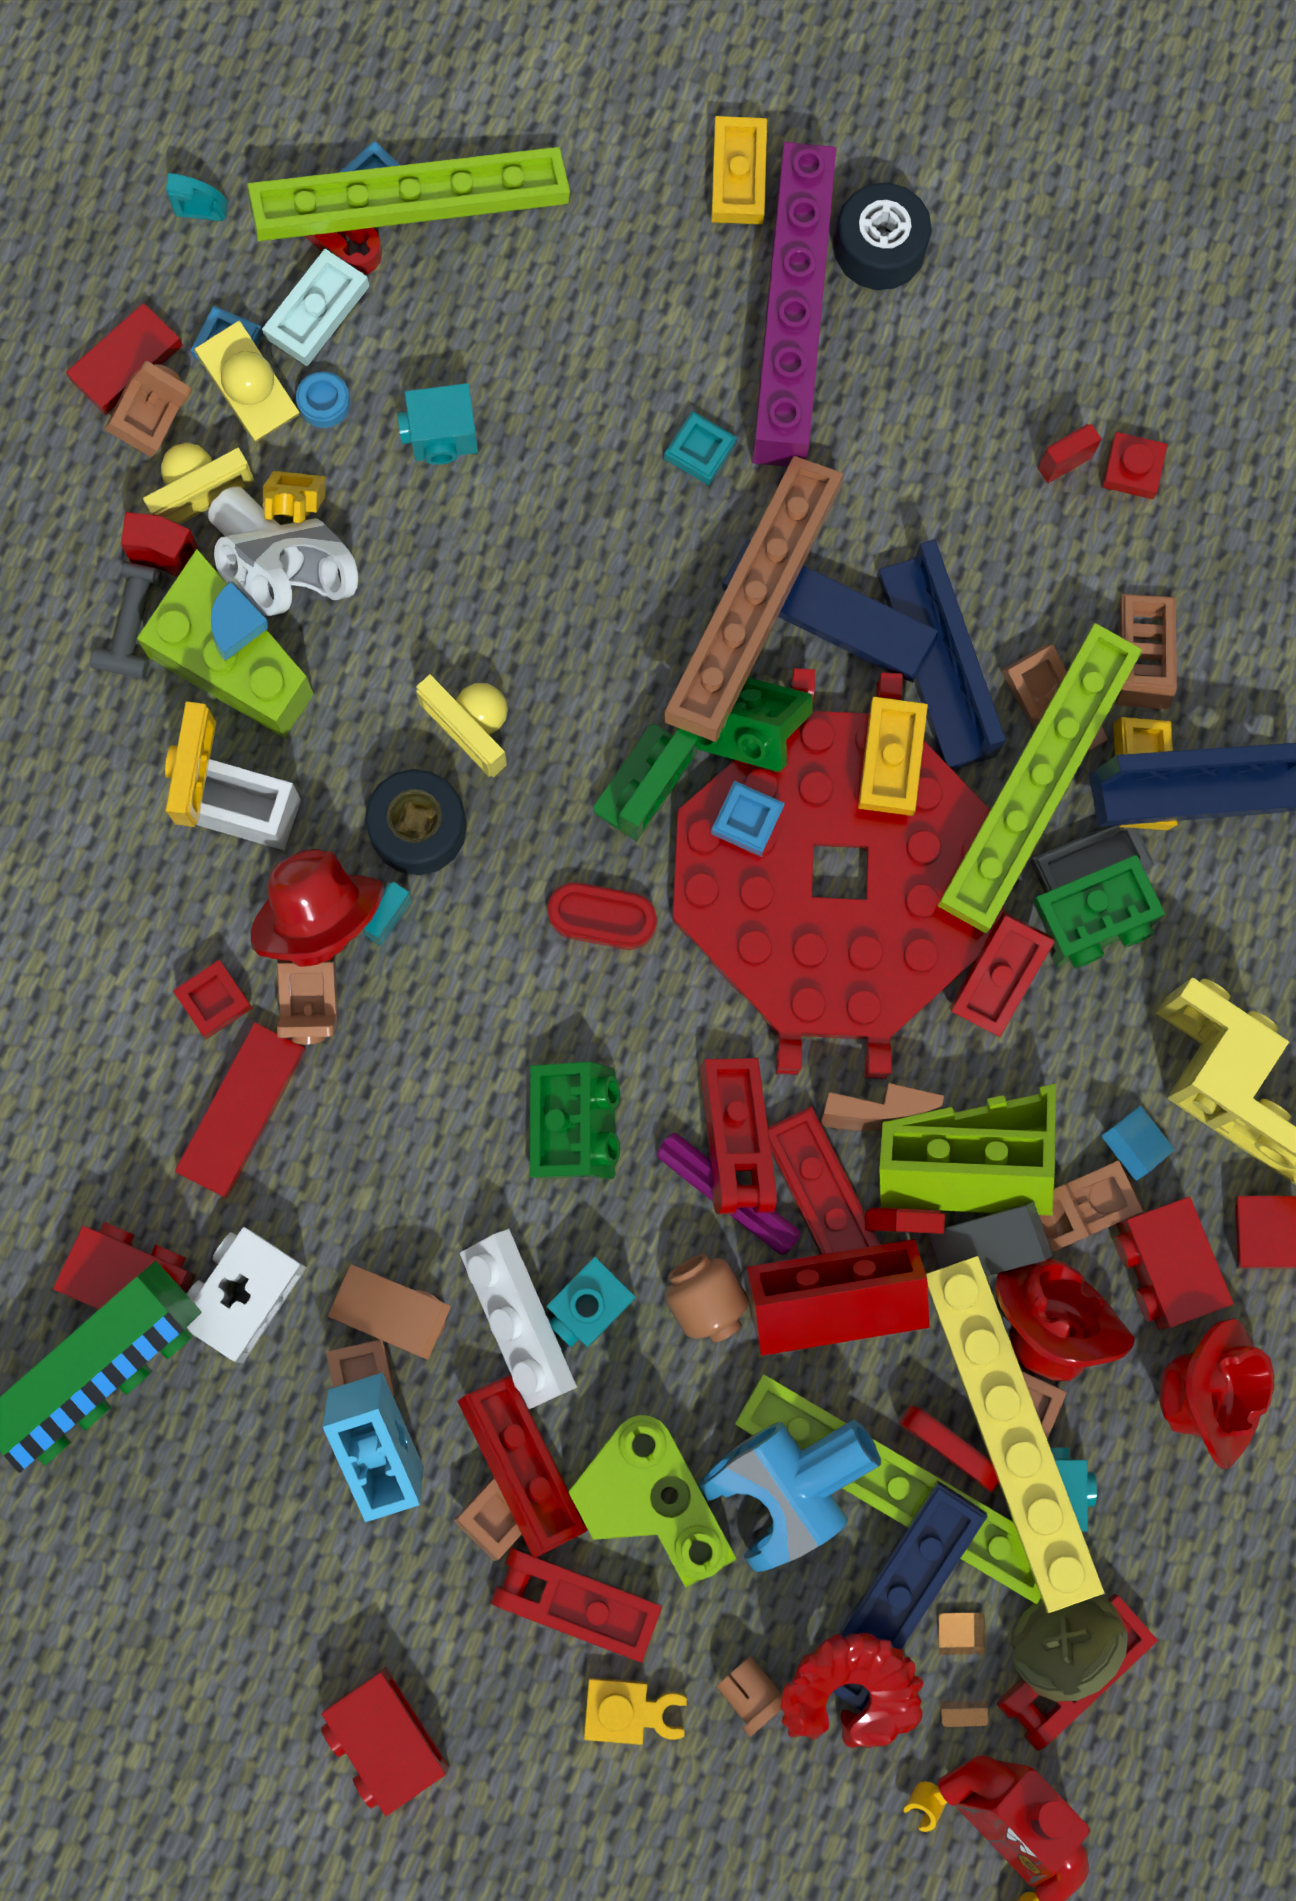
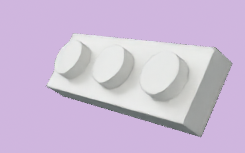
[460,1229,577,1410]

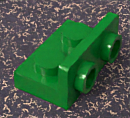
[697,677,813,772]
[593,724,699,842]
[1033,854,1165,969]
[529,1062,620,1179]

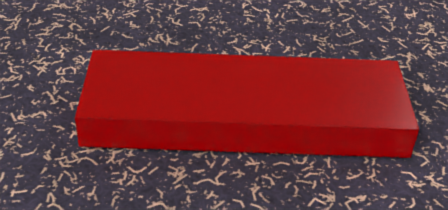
[174,1022,306,1198]
[768,1106,880,1255]
[457,1375,588,1559]

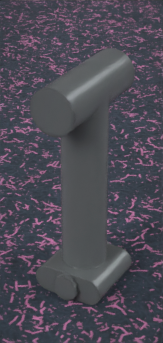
[90,561,162,679]

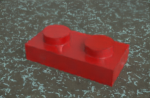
[950,911,1055,1037]

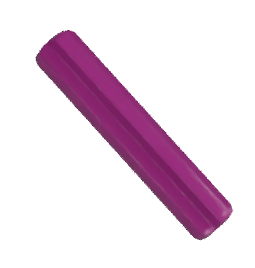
[657,1133,801,1255]

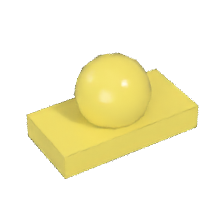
[194,320,300,443]
[143,442,255,525]
[416,674,508,777]

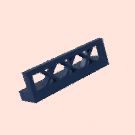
[877,539,1006,770]
[1089,743,1296,827]

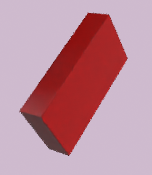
[66,303,183,415]

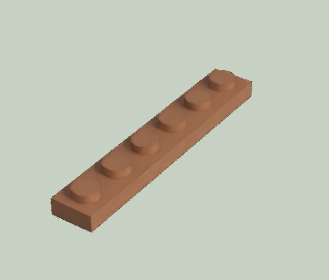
[665,456,844,742]

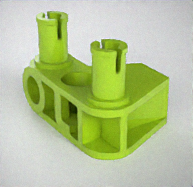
[569,1415,737,1588]

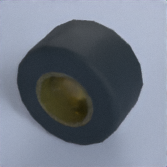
[365,769,467,875]

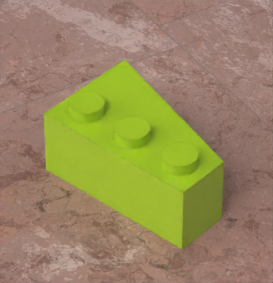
[137,549,314,739]
[879,1083,1056,1216]

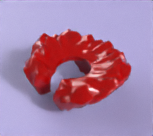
[781,1633,924,1748]

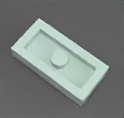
[262,249,369,366]

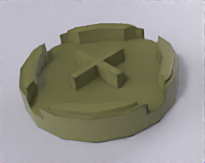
[1011,1594,1128,1702]

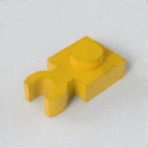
[263,471,326,523]
[584,1677,687,1745]

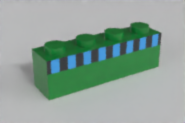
[0,1260,202,1473]

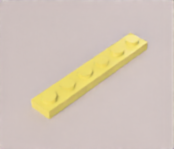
[926,1256,1105,1613]

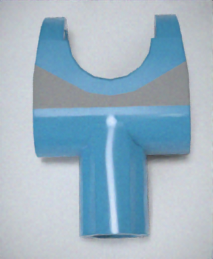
[697,1419,881,1572]

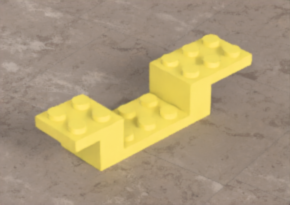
[1156,977,1296,1185]

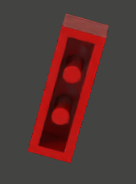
[746,1239,930,1356]

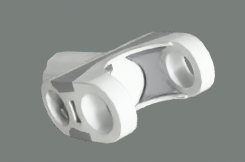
[208,487,358,616]

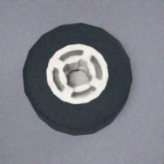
[833,182,932,290]

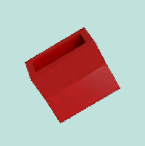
[121,512,201,577]
[1235,1196,1296,1269]

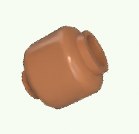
[665,1253,749,1343]

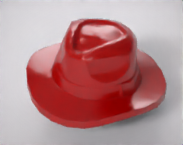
[250,849,384,967]
[995,1259,1135,1381]
[1159,1318,1274,1469]

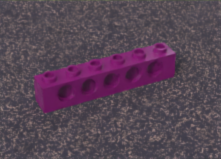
[752,142,837,467]

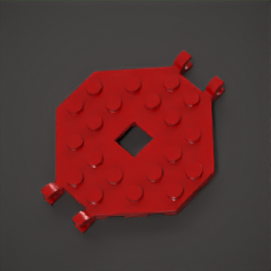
[672,668,1004,1079]

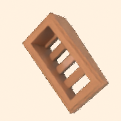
[1116,594,1177,710]

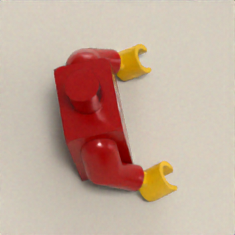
[903,1755,1091,1901]

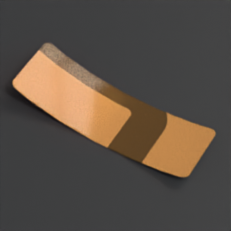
[939,1613,988,1727]

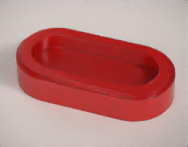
[548,882,657,950]
[898,1405,999,1492]

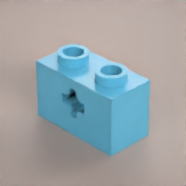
[322,1372,423,1522]

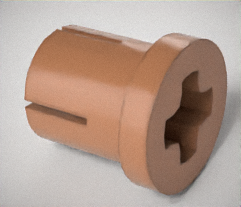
[716,1656,783,1738]

